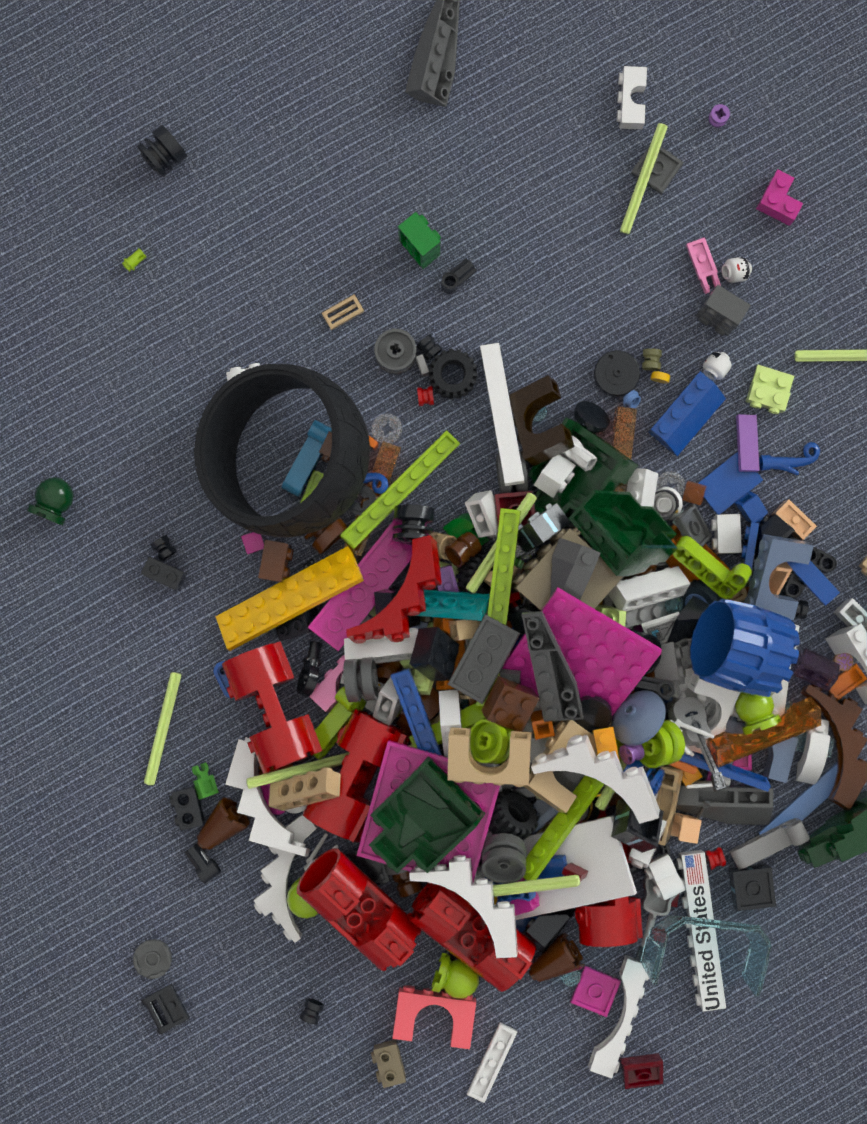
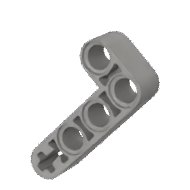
[730,818,810,870]

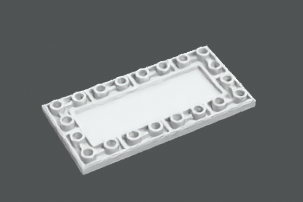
[478,815,637,920]

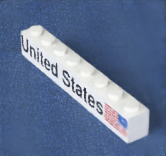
[676,850,726,1011]

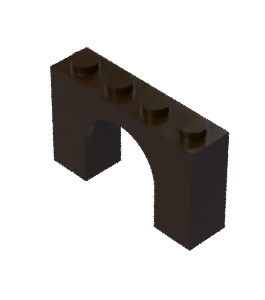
[509,375,575,466]

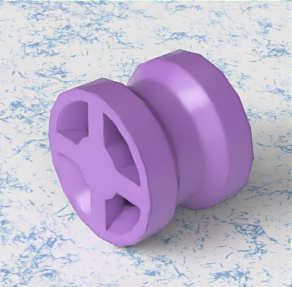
[709,104,730,127]
[619,744,645,764]

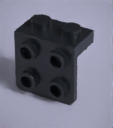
[276,606,318,641]

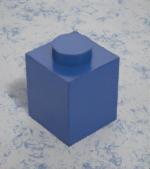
[734,491,768,523]

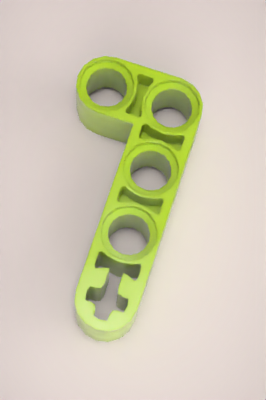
[673,536,752,599]
[314,686,366,760]

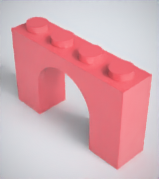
[393,985,476,1049]

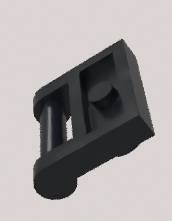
[141,983,190,1035]

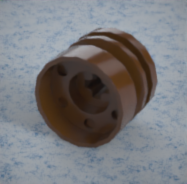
[304,518,349,555]

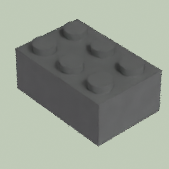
[696,285,751,336]

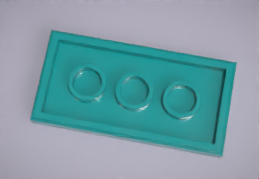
[416,590,490,621]

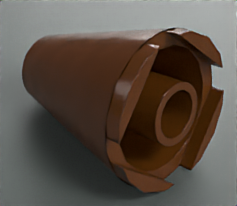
[197,797,250,850]
[529,933,585,982]

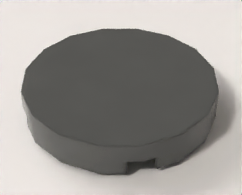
[133,939,173,979]

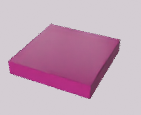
[570,965,621,1017]

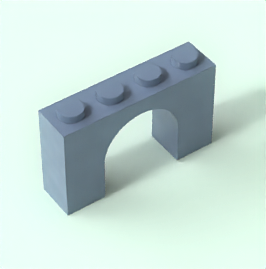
[744,534,814,620]
[712,716,798,783]

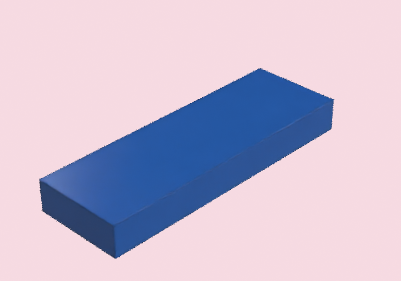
[787,561,840,606]

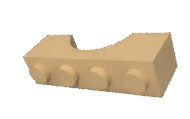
[656,765,683,846]

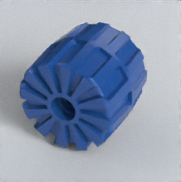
[690,599,800,697]

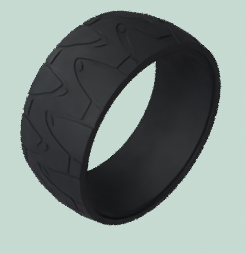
[194,364,370,537]

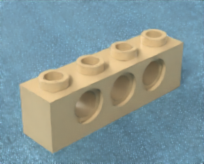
[269,767,341,811]

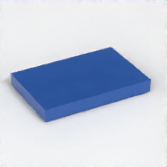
[698,452,763,515]

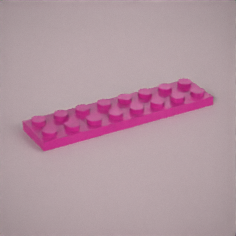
[308,520,434,651]

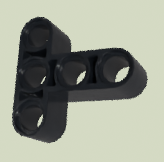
[781,538,837,598]

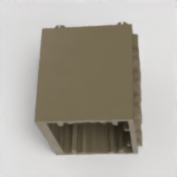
[511,527,623,611]

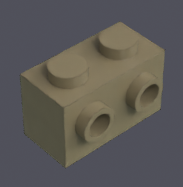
[371,1039,406,1088]

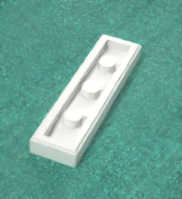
[467,1022,517,1103]

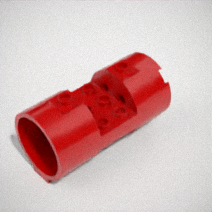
[222,641,322,774]
[303,708,410,842]
[575,821,643,947]
[297,848,421,971]
[407,882,536,992]

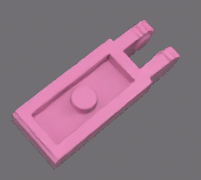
[686,237,721,294]

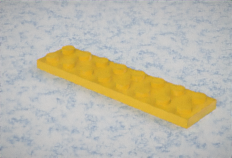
[215,546,364,651]

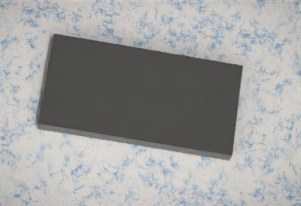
[448,614,521,704]

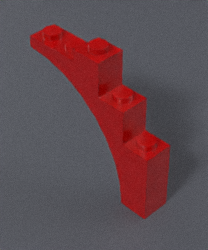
[346,535,442,644]

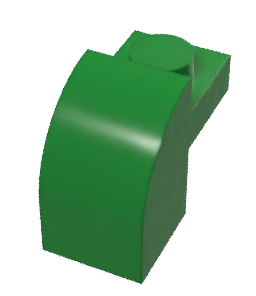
[443,513,489,547]

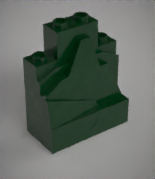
[528,417,638,529]
[569,490,678,576]
[369,756,486,873]
[797,791,867,868]

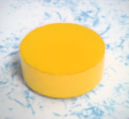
[650,371,671,384]

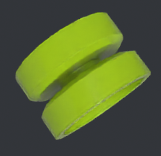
[470,719,515,764]
[640,720,685,768]

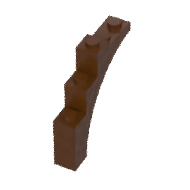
[800,684,867,810]

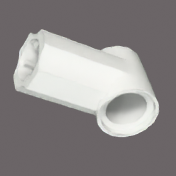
[560,436,597,471]

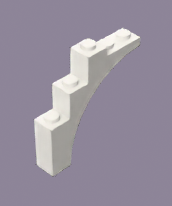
[531,735,660,824]
[254,814,318,943]
[409,855,518,958]

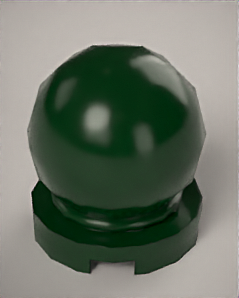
[27,477,74,526]

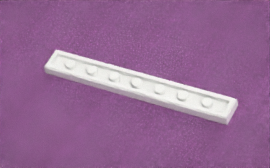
[480,343,524,486]

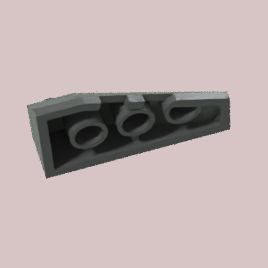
[550,538,600,600]

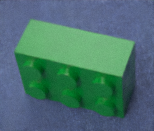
[398,212,441,269]

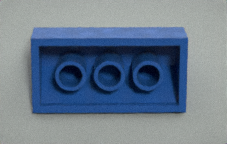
[648,371,726,456]

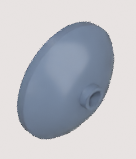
[611,690,666,746]

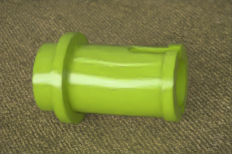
[122,248,147,272]

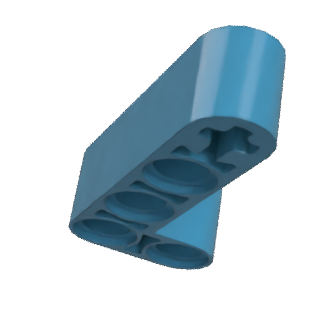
[281,420,332,497]

